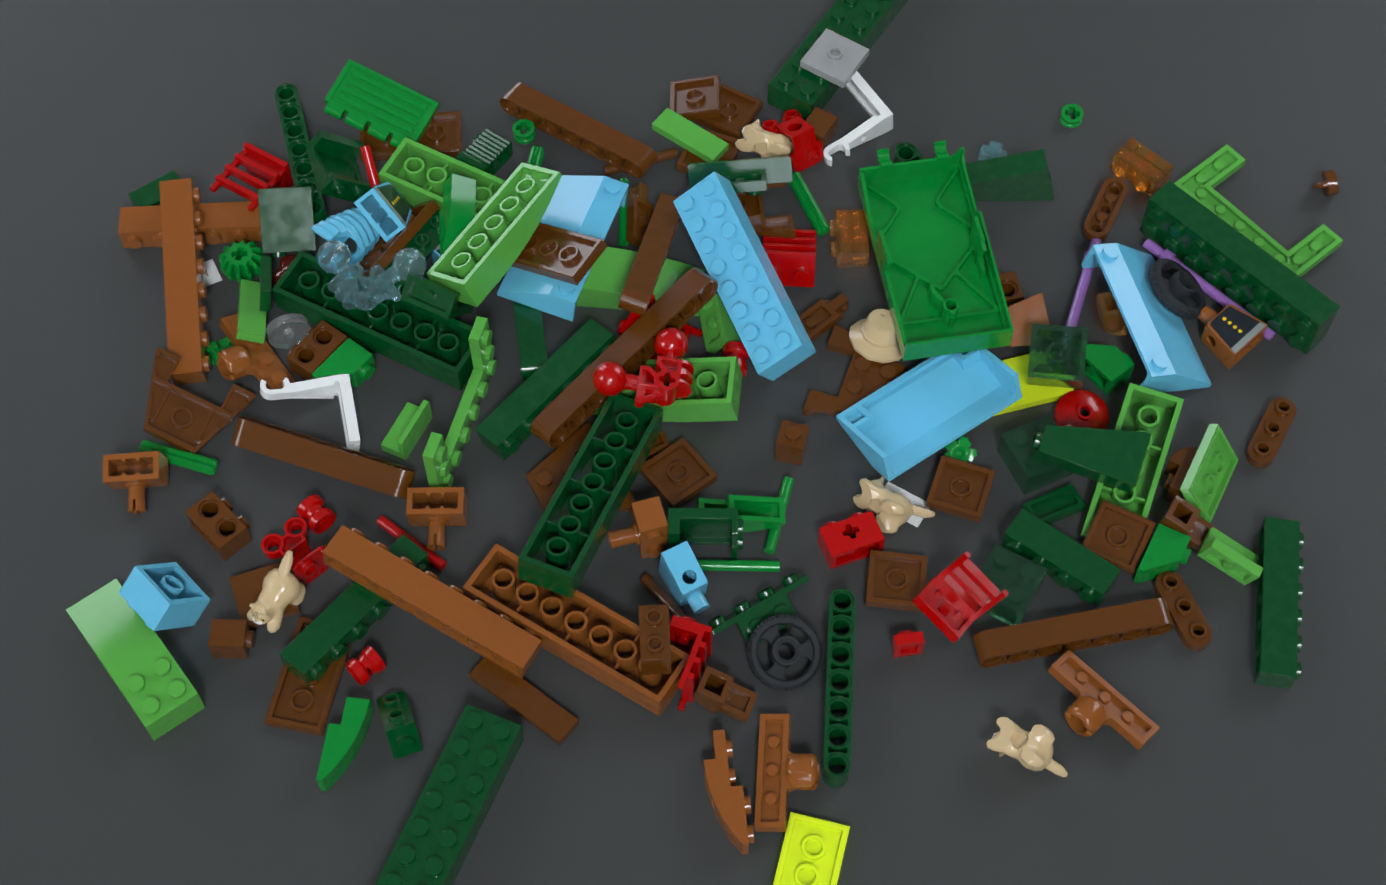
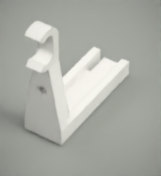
[823,71,893,167]
[260,374,360,452]

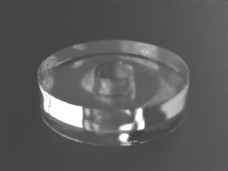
[266,313,311,349]

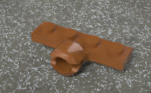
[216,313,296,390]
[1048,650,1160,750]
[754,714,820,832]

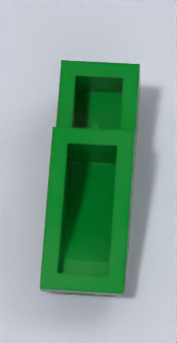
[439,173,476,255]
[696,495,785,532]
[316,697,374,791]

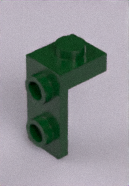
[376,691,423,760]

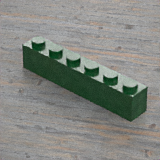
[475,318,616,461]
[1254,517,1304,689]
[279,535,430,687]

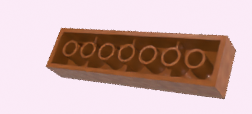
[463,543,689,717]

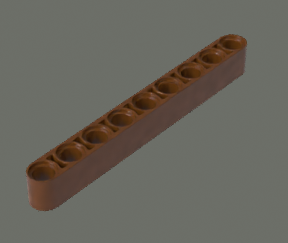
[530,268,718,448]

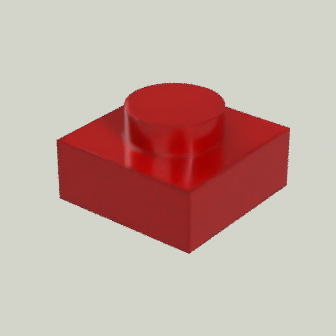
[891,630,925,658]

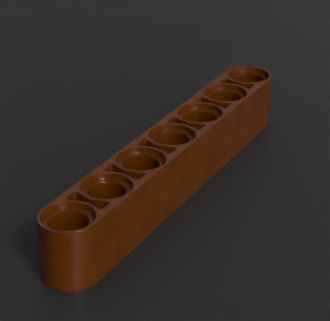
[500,82,657,178]
[618,192,681,316]
[232,416,416,499]
[972,598,1174,668]

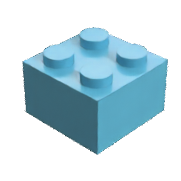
[119,562,211,631]

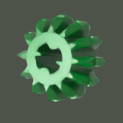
[219,239,264,283]

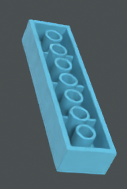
[673,172,816,381]

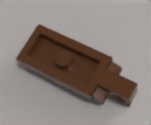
[627,182,653,248]
[799,293,849,342]

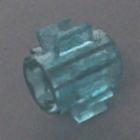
[977,140,1008,161]

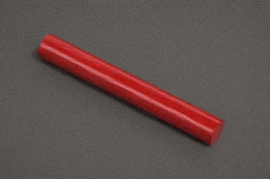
[360,145,381,189]
[376,515,447,571]

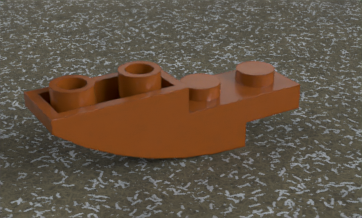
[703,729,754,855]

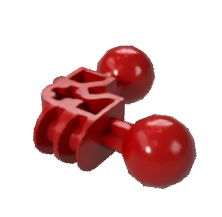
[592,327,694,408]

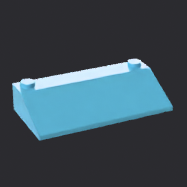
[497,175,629,322]
[1081,243,1212,393]
[836,349,1022,481]

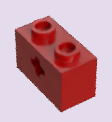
[818,511,885,570]

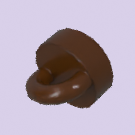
[1312,170,1339,197]

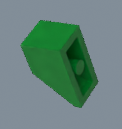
[312,338,376,388]
[1069,343,1135,396]
[1133,523,1192,584]

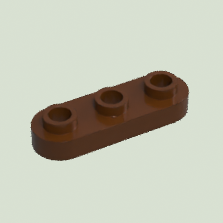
[1083,177,1128,241]
[1245,398,1297,468]
[1154,571,1212,651]

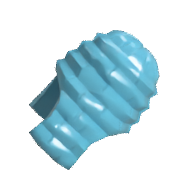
[311,207,380,272]

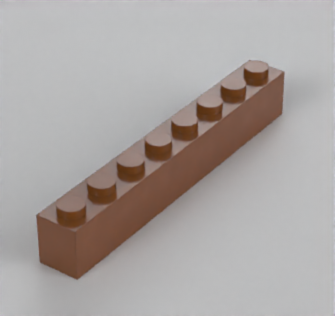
[159,178,211,385]
[323,525,542,679]

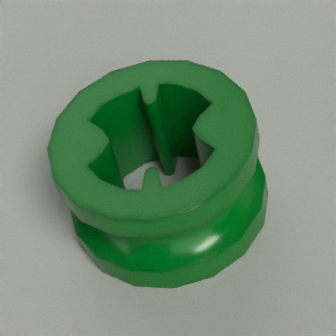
[1059,104,1084,128]
[512,119,536,145]

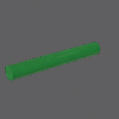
[618,178,629,247]
[764,476,794,554]
[697,559,780,572]

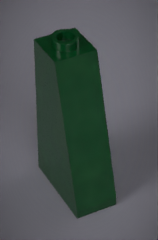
[965,149,1054,202]
[1031,425,1151,492]

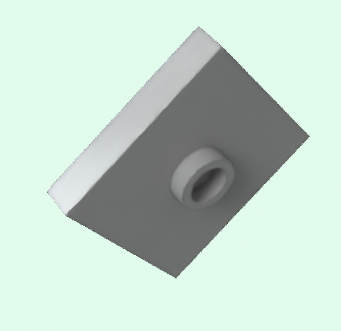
[800,28,870,88]

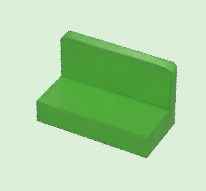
[699,294,742,354]
[381,399,433,460]
[1197,527,1263,585]

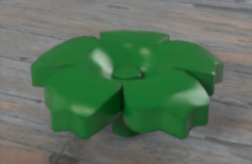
[206,337,233,366]
[944,436,978,463]

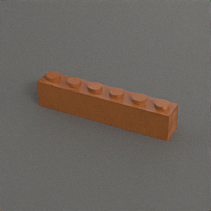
[118,201,262,249]

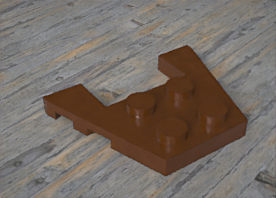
[736,182,796,238]
[803,324,905,416]
[143,347,256,454]
[526,422,635,514]

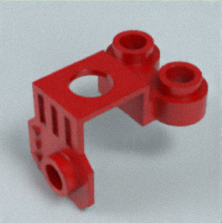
[762,109,824,172]
[261,517,328,586]

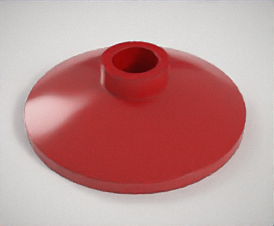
[1054,390,1109,429]

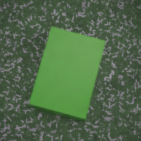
[1180,424,1238,523]

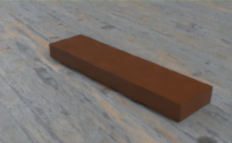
[469,657,579,745]

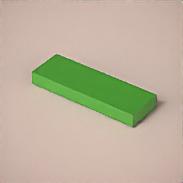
[652,108,729,162]
[236,279,266,344]

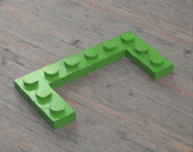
[1174,144,1343,277]
[422,316,497,487]

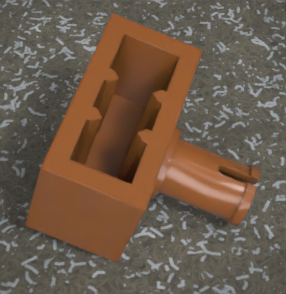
[103,451,169,514]
[406,487,468,551]
[607,496,668,559]

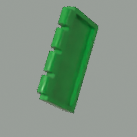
[324,59,439,148]

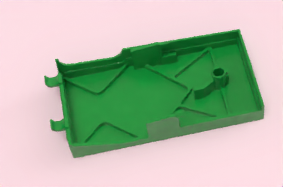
[857,140,1014,361]

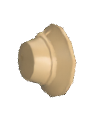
[849,309,902,363]

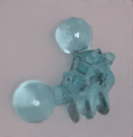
[317,240,427,311]

